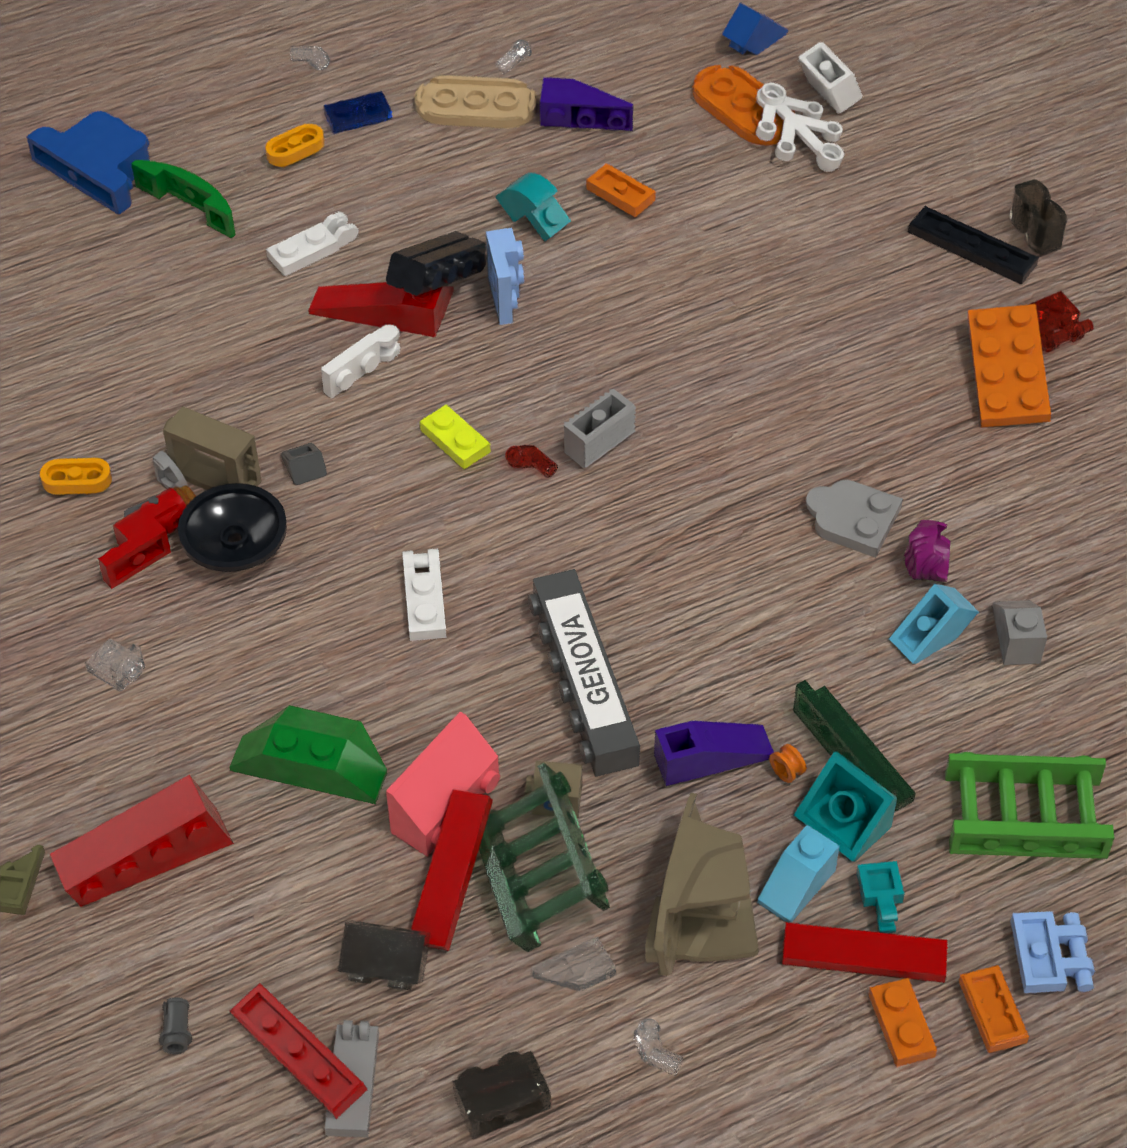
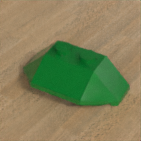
[230,705,387,804]

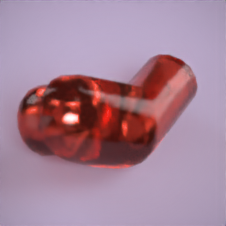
[505,445,558,478]

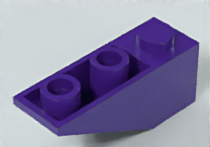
[540,77,633,131]
[654,721,774,786]

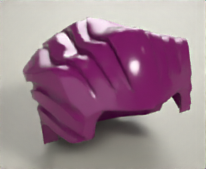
[904,520,950,582]

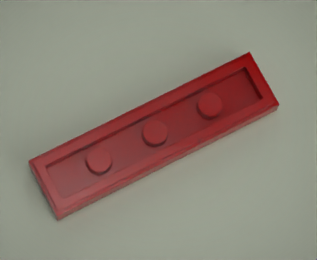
[408,789,493,951]
[782,922,948,983]
[229,983,368,1119]

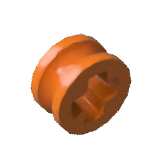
[769,744,807,783]

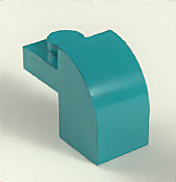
[495,172,571,241]

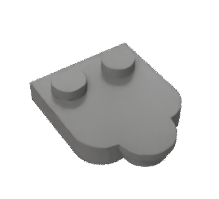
[806,480,903,558]

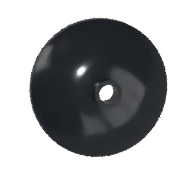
[178,483,287,572]

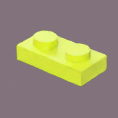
[420,405,491,469]

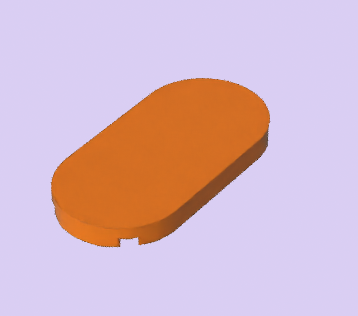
[693,65,795,145]

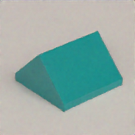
[794,751,897,862]

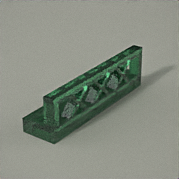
[793,680,916,813]

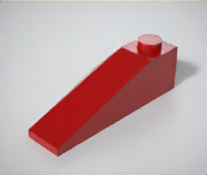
[308,282,454,338]

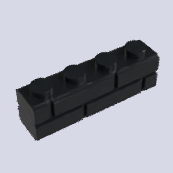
[385,231,487,296]

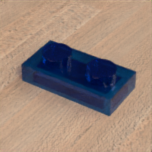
[323,91,392,134]

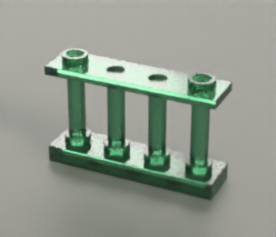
[479,763,610,952]

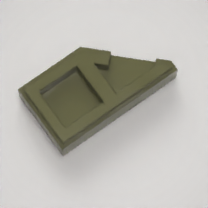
[0,845,45,915]

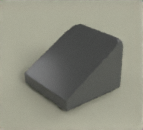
[281,443,327,485]

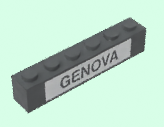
[528,569,640,777]

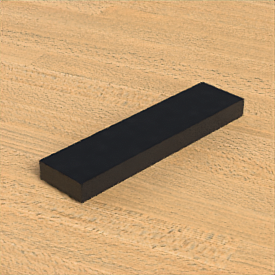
[908,206,1039,285]

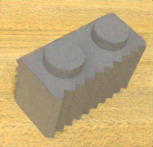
[564,389,636,468]

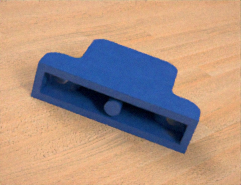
[26,111,150,215]

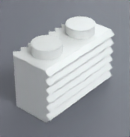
[799,42,863,113]

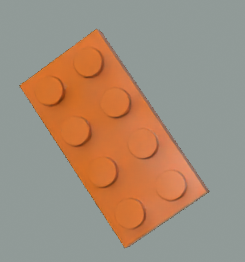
[968,304,1051,428]

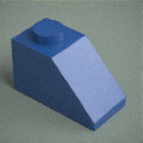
[722,2,789,55]

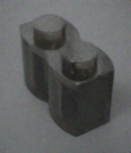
[1009,179,1067,255]

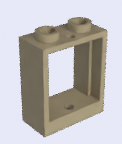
[163,406,262,490]

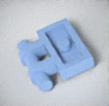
[1010,911,1095,993]

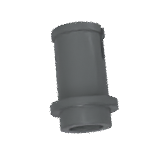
[159,997,192,1054]

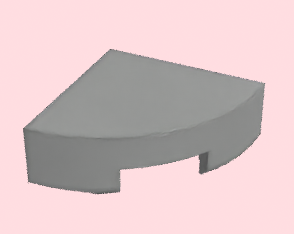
[153,450,189,497]

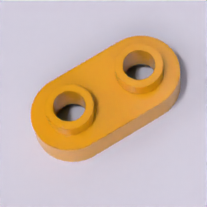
[265,124,324,167]
[40,458,112,495]

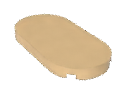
[415,76,537,128]

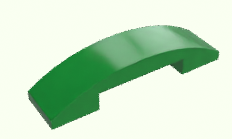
[131,160,236,239]

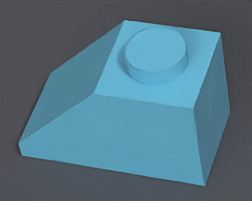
[889,584,979,664]
[757,825,840,923]

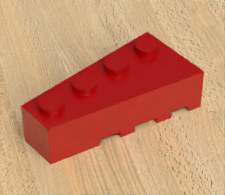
[50,775,234,907]

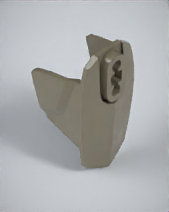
[645,793,759,976]

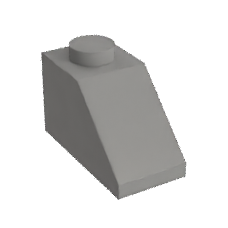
[992,600,1047,665]

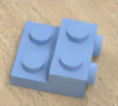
[486,228,524,325]

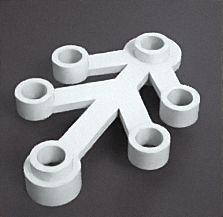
[756,83,844,172]

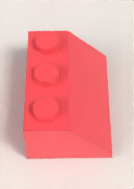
[386,712,500,857]

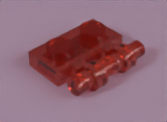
[1028,291,1094,353]

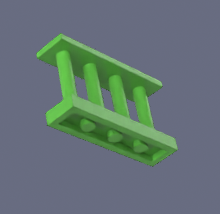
[945,752,1114,859]

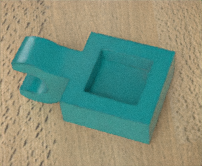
[856,861,905,933]

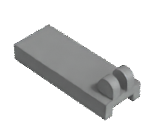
[325,1020,379,1138]

